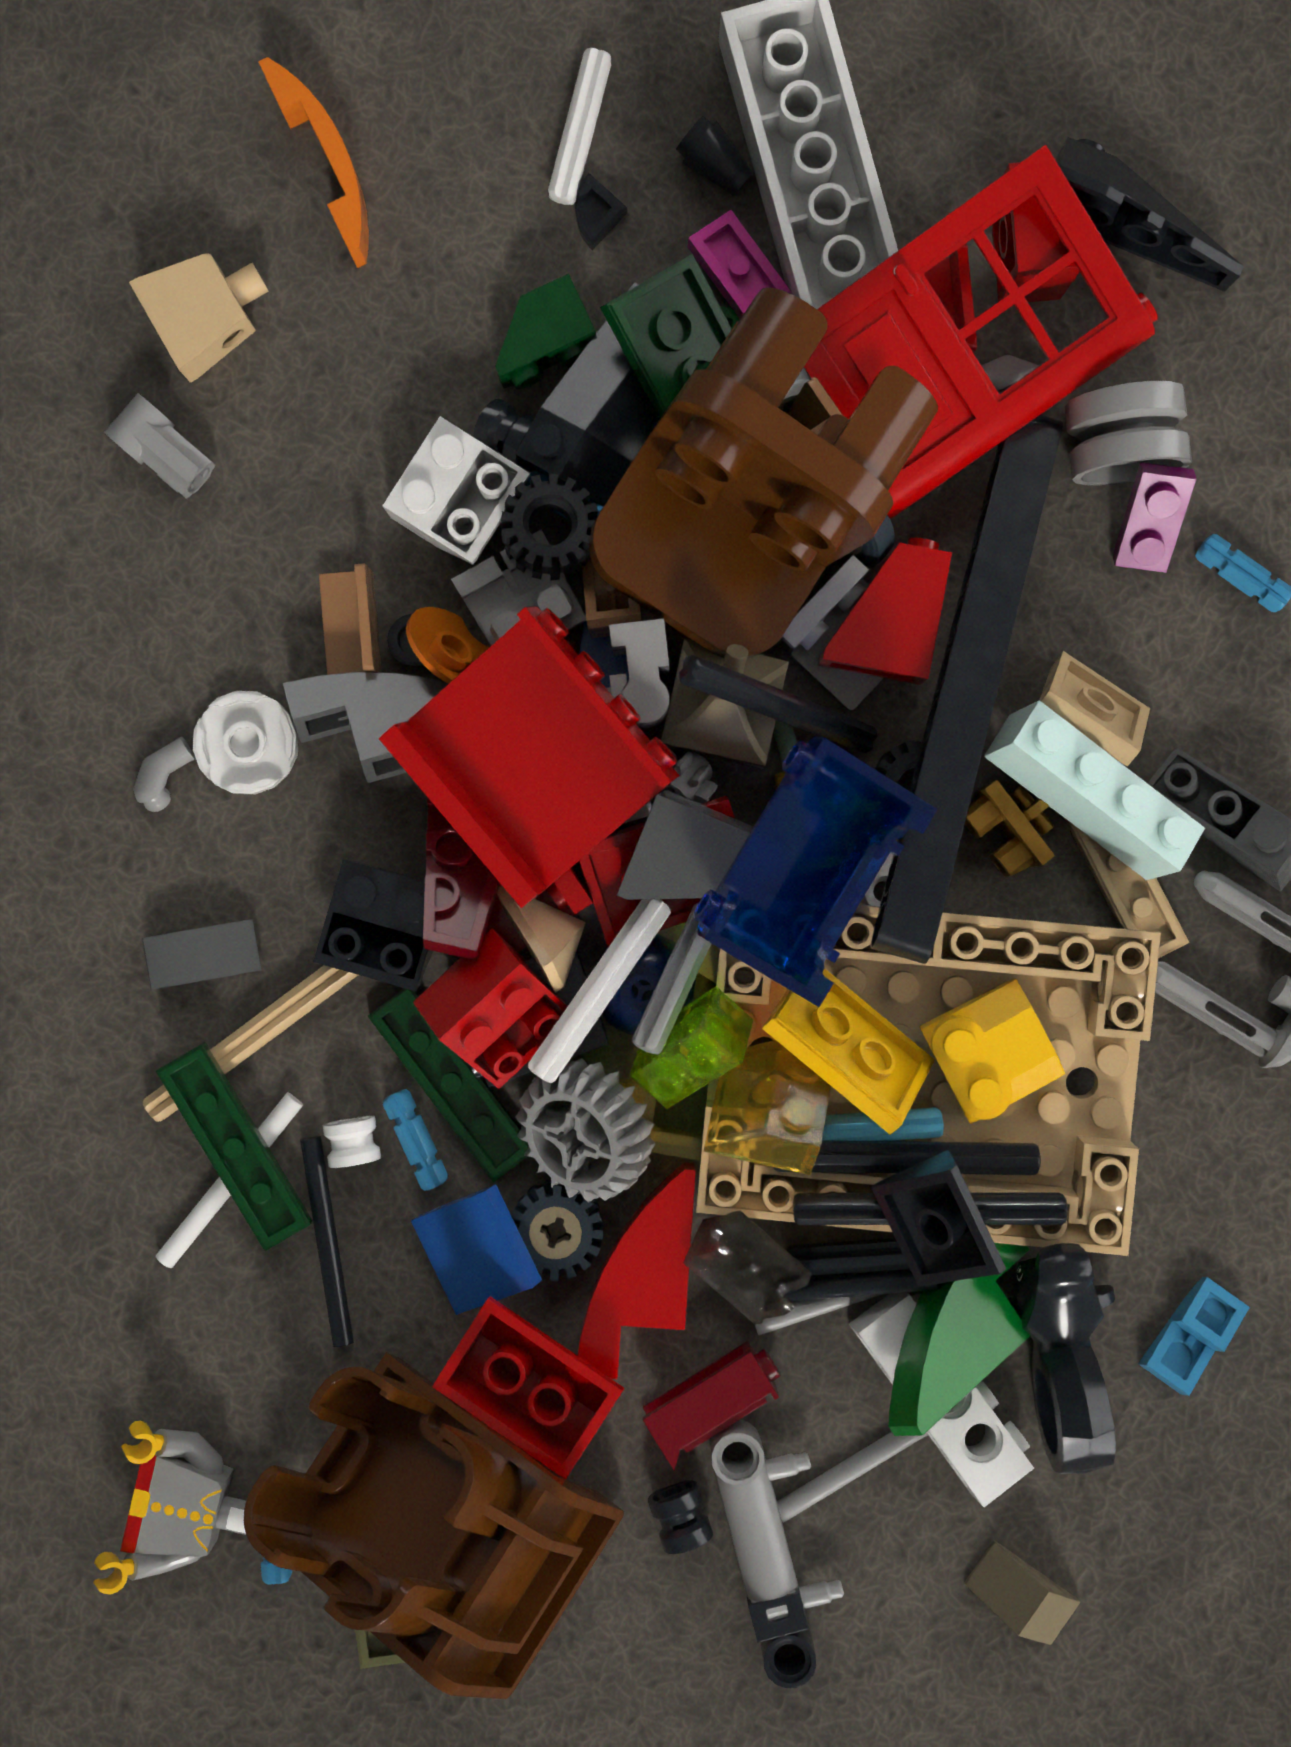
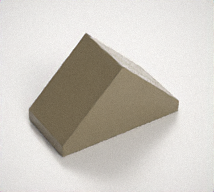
[964,1540,1081,1645]

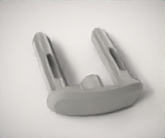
[1155,871,1291,1068]

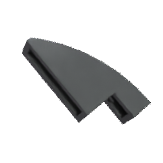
[282,672,448,783]

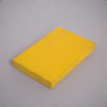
[762,958,935,1135]

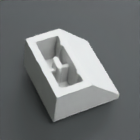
[383,416,531,565]

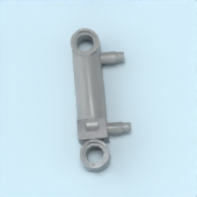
[710,1419,844,1688]

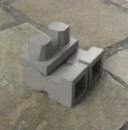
[451,529,586,645]
[606,618,669,728]

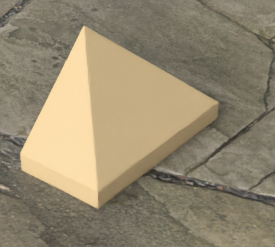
[497,886,586,993]

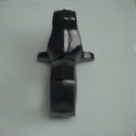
[1007,1243,1116,1474]

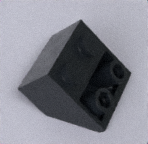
[313,859,433,991]

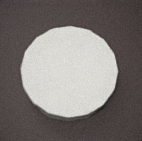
[193,691,299,794]

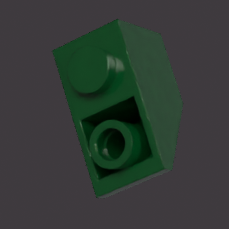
[495,273,596,389]

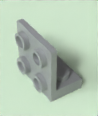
[777,555,883,711]

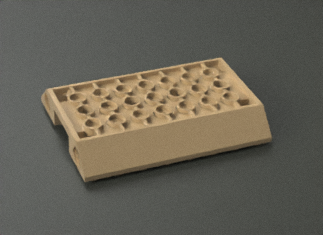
[696,896,1161,1256]

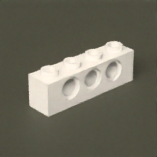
[849,1292,1034,1507]

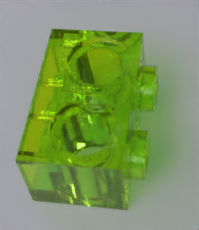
[630,986,753,1109]

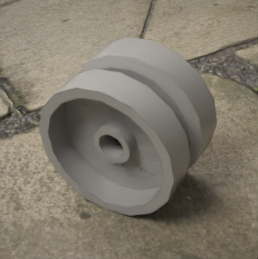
[1064,381,1192,485]

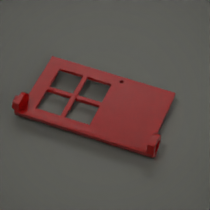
[804,145,1158,520]

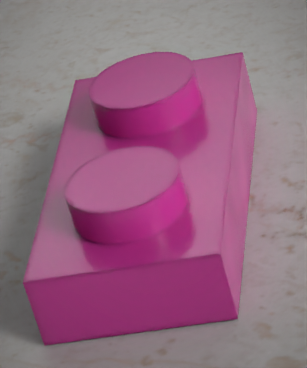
[687,210,792,319]

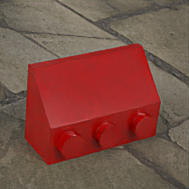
[432,1296,625,1480]

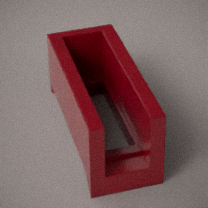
[642,1340,781,1471]

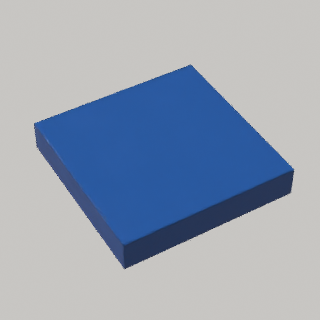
[411,1184,542,1315]

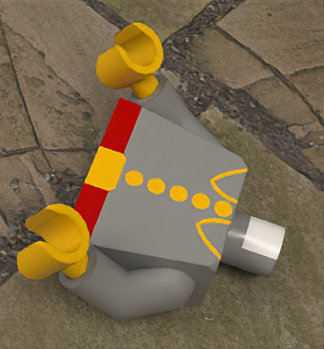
[93,1421,246,1594]

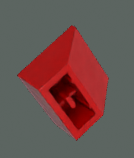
[413,928,568,1089]

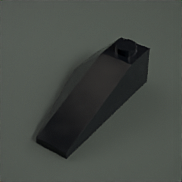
[1056,137,1244,292]
[515,282,658,506]

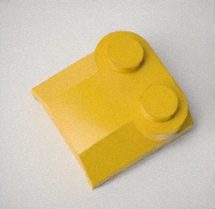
[919,978,1065,1124]

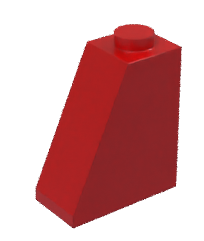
[818,538,952,685]

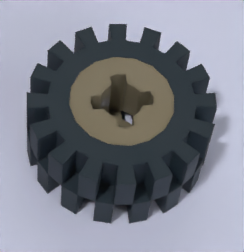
[511,1180,604,1281]

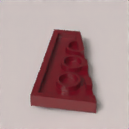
[423,798,500,961]

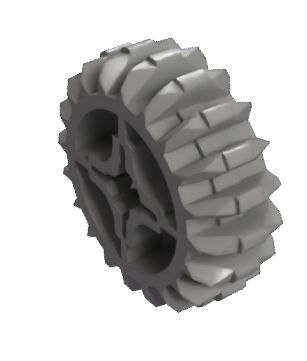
[515,1058,656,1202]

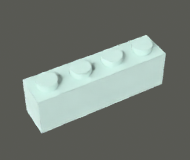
[984,700,1205,880]

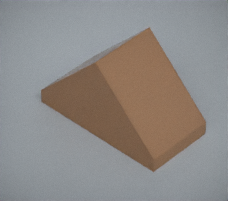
[582,557,642,638]

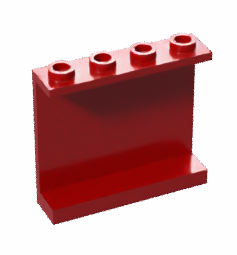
[378,606,680,908]

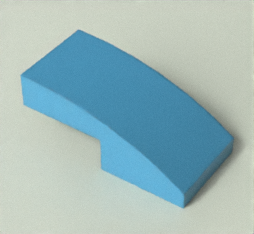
[1138,1277,1250,1396]

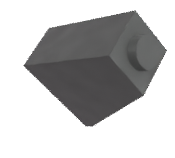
[617,790,789,900]

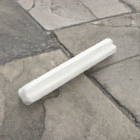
[528,899,671,1083]

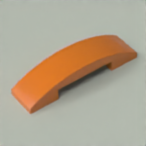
[258,57,369,268]

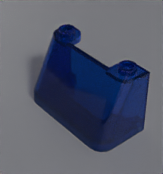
[693,736,938,1007]

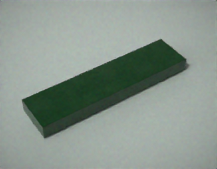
[368,988,529,1183]
[156,1042,313,1251]

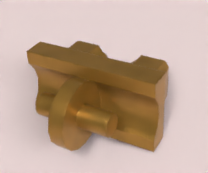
[964,780,1055,877]

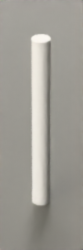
[156,1092,303,1268]

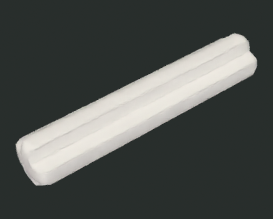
[548,48,611,205]

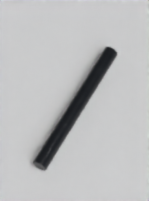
[300,1136,354,1347]

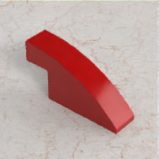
[578,1162,696,1379]

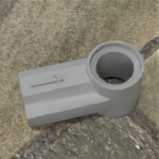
[104,393,216,499]

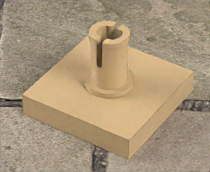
[1040,651,1150,767]

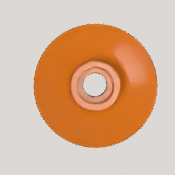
[406,607,489,684]

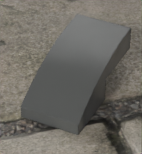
[142,919,261,990]

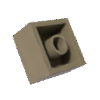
[661,638,789,770]

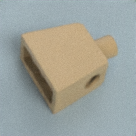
[129,254,269,383]

